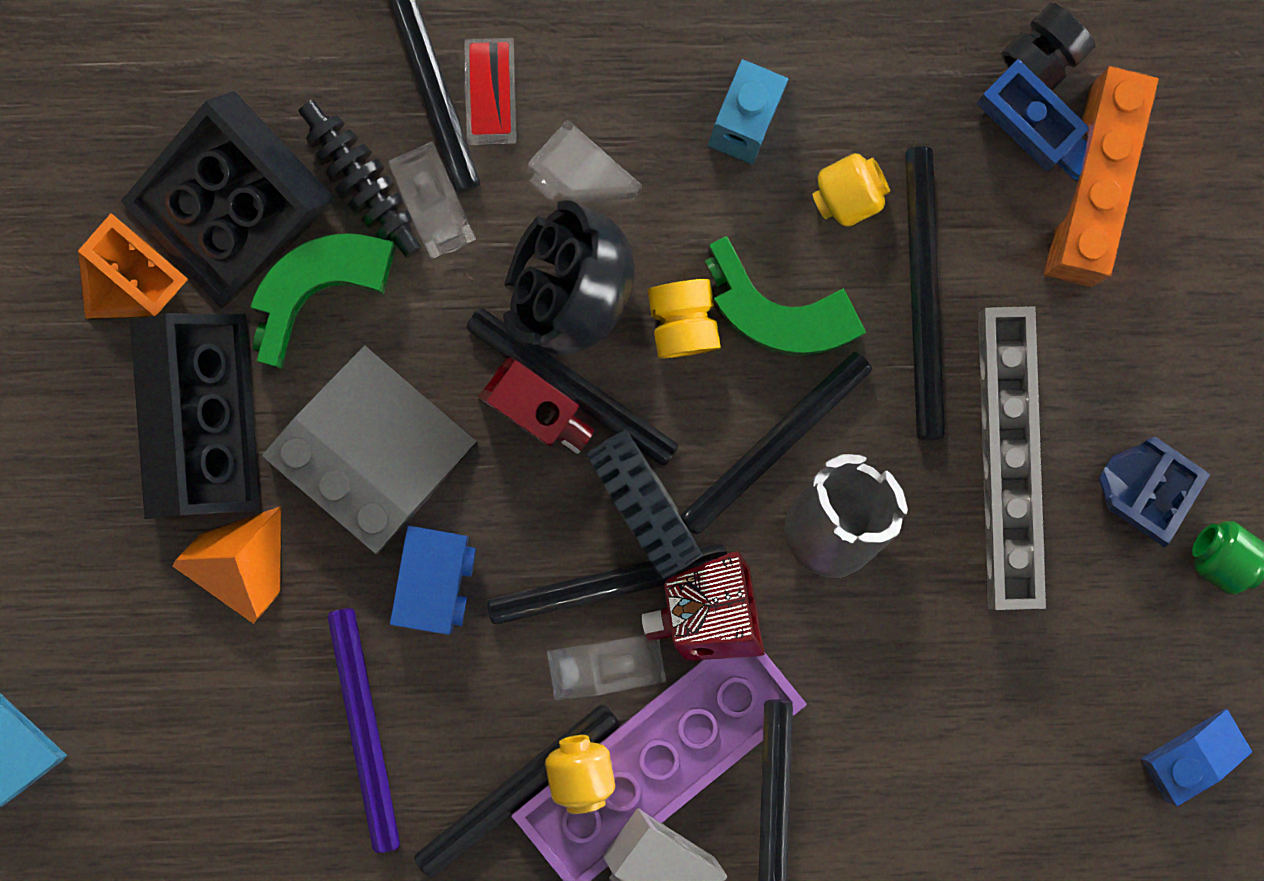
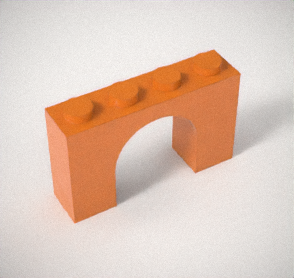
[1044,66,1159,287]

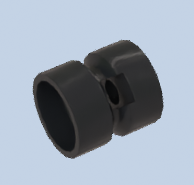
[1001,2,1096,91]

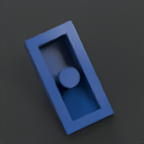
[1141,709,1252,806]

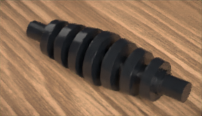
[298,99,422,258]

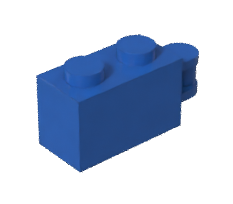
[976,59,1088,181]

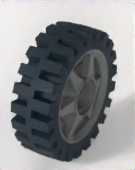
[587,429,703,579]

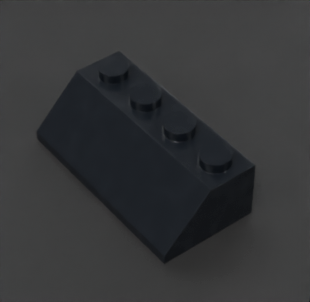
[130,314,261,519]

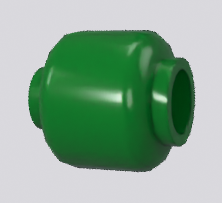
[1192,521,1264,595]

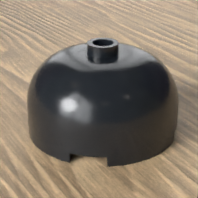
[503,200,635,354]

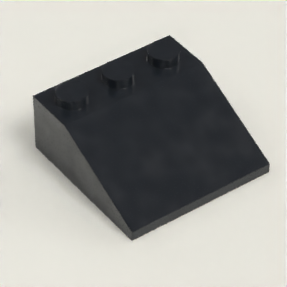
[121,91,335,308]

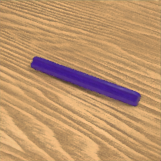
[328,608,400,853]

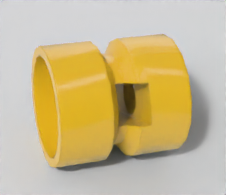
[647,279,721,359]

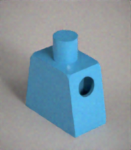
[707,59,789,165]
[0,693,67,807]

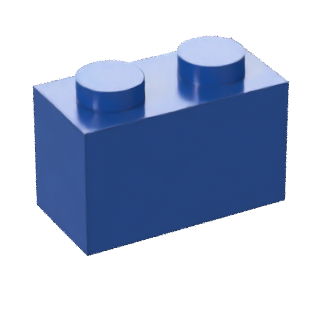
[390,525,476,635]

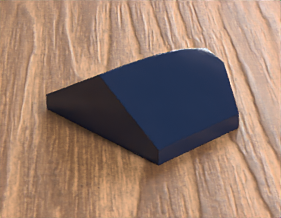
[1098,436,1210,548]

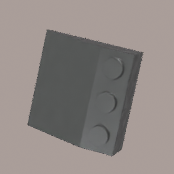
[262,345,477,554]

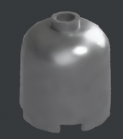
[784,454,907,578]

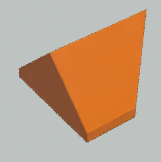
[78,213,188,319]
[173,506,281,624]

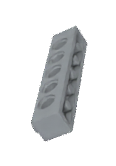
[978,306,1046,610]

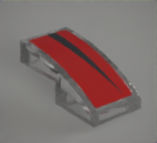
[464,38,517,145]

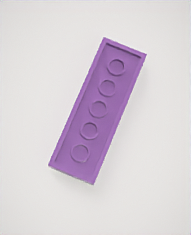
[511,653,807,881]

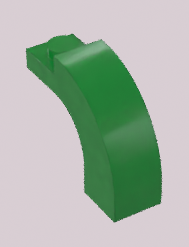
[250,234,396,369]
[704,236,866,356]

